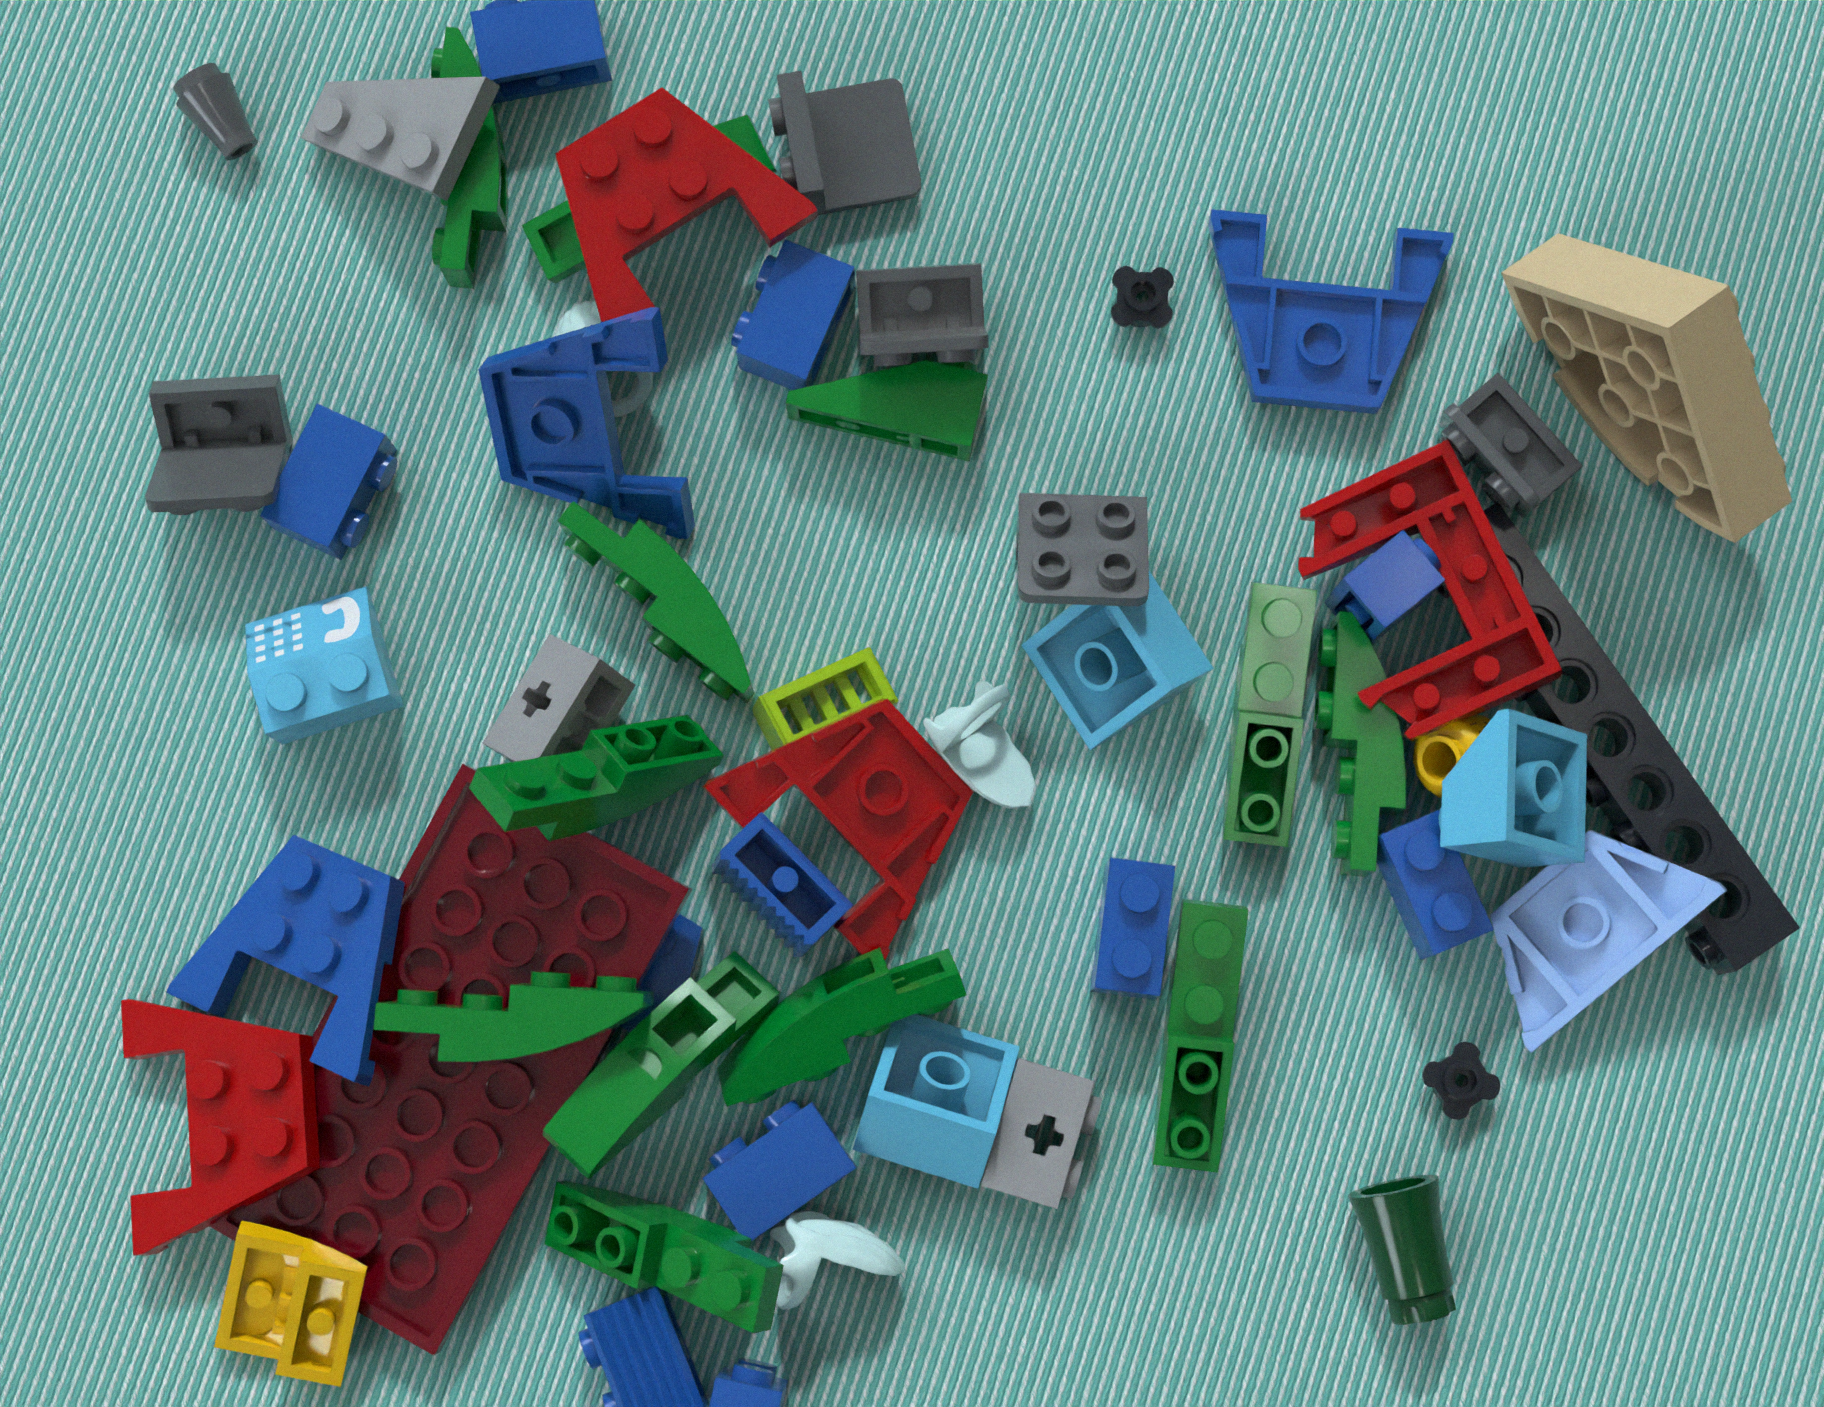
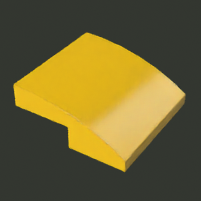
[214,1221,367,1387]

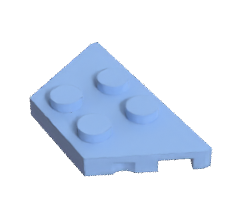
[1490,830,1727,1053]

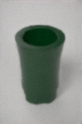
[1348,1175,1456,1325]

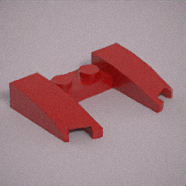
[1298,439,1562,741]

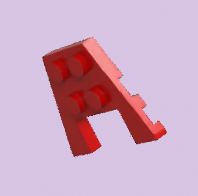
[555,87,818,322]
[702,698,973,960]
[121,999,320,1256]

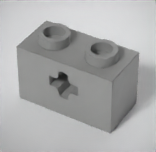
[483,634,636,762]
[980,1058,1102,1209]

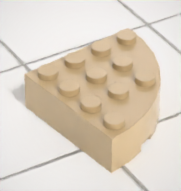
[1501,233,1792,543]

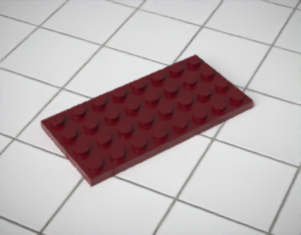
[209,764,693,1356]

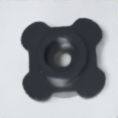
[1111,266,1174,329]
[1422,1042,1500,1120]

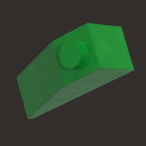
[785,360,988,462]

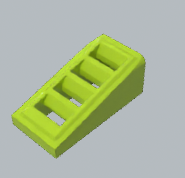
[752,647,899,750]

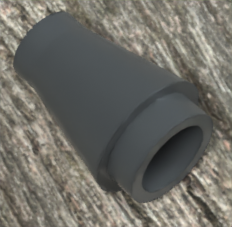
[173,63,258,161]

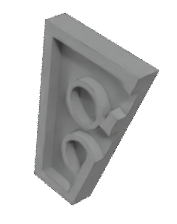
[301,76,500,201]

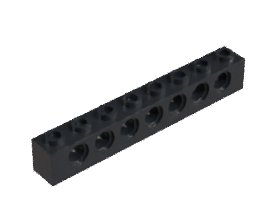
[1436,501,1800,975]

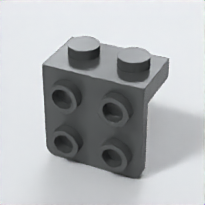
[768,71,921,216]
[856,263,989,366]
[1439,373,1583,518]
[145,374,293,515]
[1016,493,1149,606]

